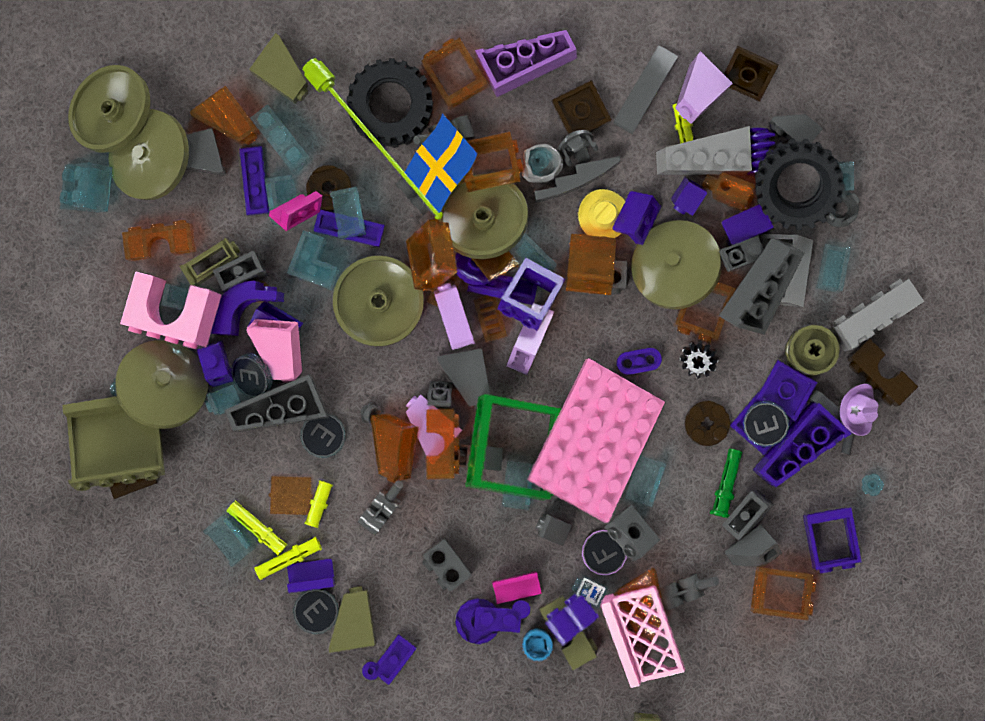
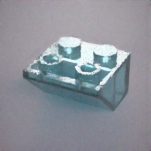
[60,162,112,213]

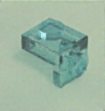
[205,385,242,416]

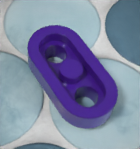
[616,348,662,375]

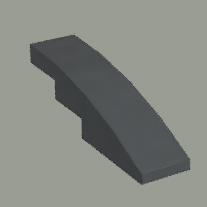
[613,46,678,134]
[534,156,621,203]

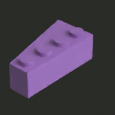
[475,30,577,97]

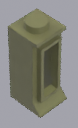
[179,238,241,287]

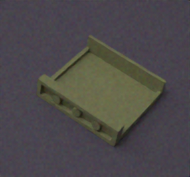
[63,396,165,491]

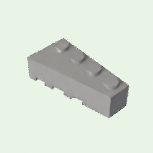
[656,126,752,175]
[830,278,924,352]

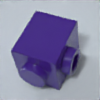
[671,176,707,216]

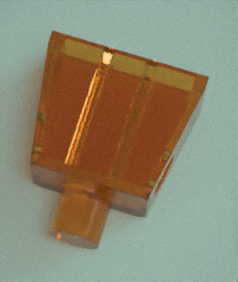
[702,173,755,212]

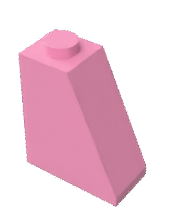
[247,319,302,383]

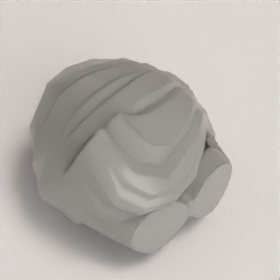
[521,144,563,183]

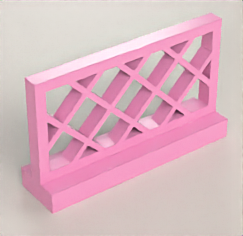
[601,586,685,688]

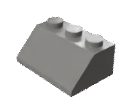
[760,234,813,307]

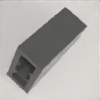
[186,128,226,176]
[437,349,490,410]

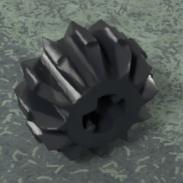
[680,339,719,379]

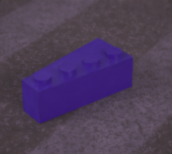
[753,402,852,487]

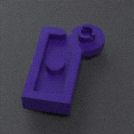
[474,600,530,633]
[362,634,417,685]

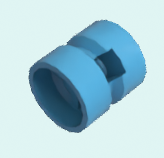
[522,628,553,661]

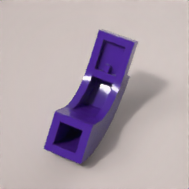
[210,281,284,336]

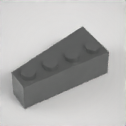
[719,238,804,335]
[225,374,329,432]

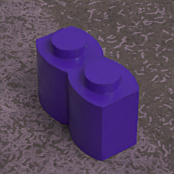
[545,594,599,645]

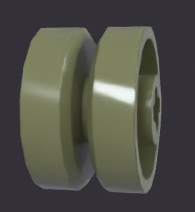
[785,325,840,376]

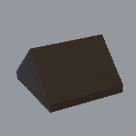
[724,46,779,102]

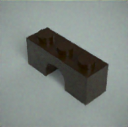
[847,339,918,407]

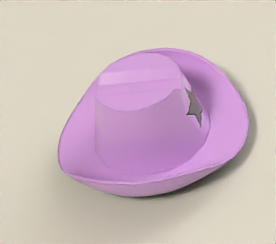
[840,384,878,436]

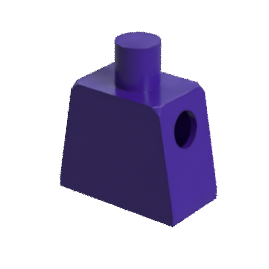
[197,340,234,387]

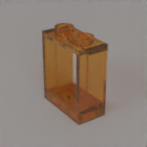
[421,38,488,111]
[464,132,523,192]
[406,219,458,291]
[673,282,736,343]
[750,566,816,620]

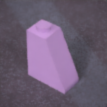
[675,52,732,124]
[434,283,474,350]
[506,303,554,375]
[406,395,463,465]

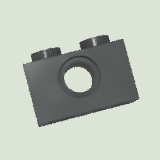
[213,251,268,293]
[604,505,660,562]

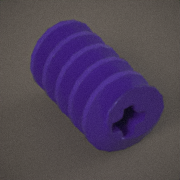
[747,128,776,176]

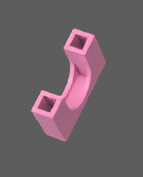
[120,272,221,349]

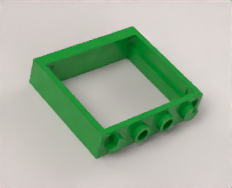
[465,394,561,501]

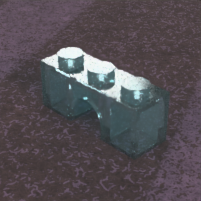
[250,104,312,175]

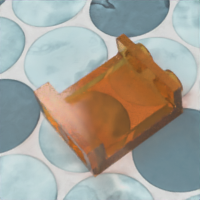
[566,234,616,295]

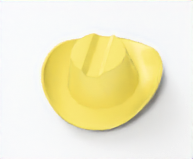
[578,189,625,241]

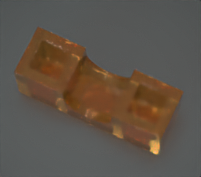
[122,220,196,262]
[426,409,459,479]

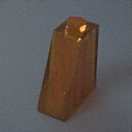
[189,86,260,145]
[371,413,419,483]
[613,567,664,640]

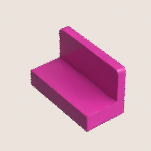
[269,191,322,231]
[492,571,542,604]

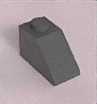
[722,489,774,540]

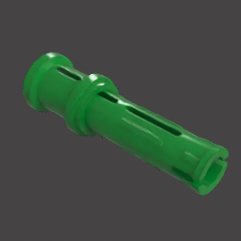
[709,448,743,519]

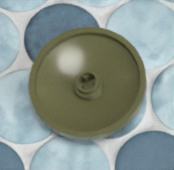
[68,65,150,153]
[109,109,189,200]
[438,174,528,259]
[631,220,722,309]
[333,256,424,347]
[115,340,208,429]

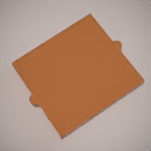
[471,251,519,281]
[269,476,313,515]

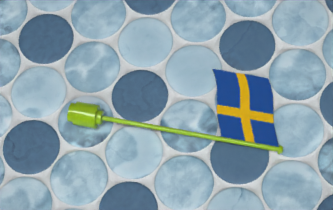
[302,58,477,219]

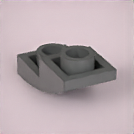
[427,381,452,406]

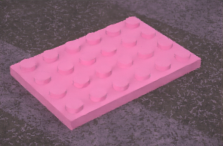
[527,358,665,523]

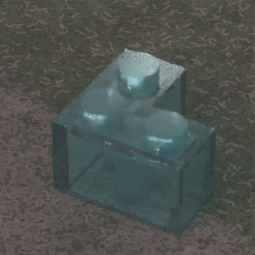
[287,230,340,291]

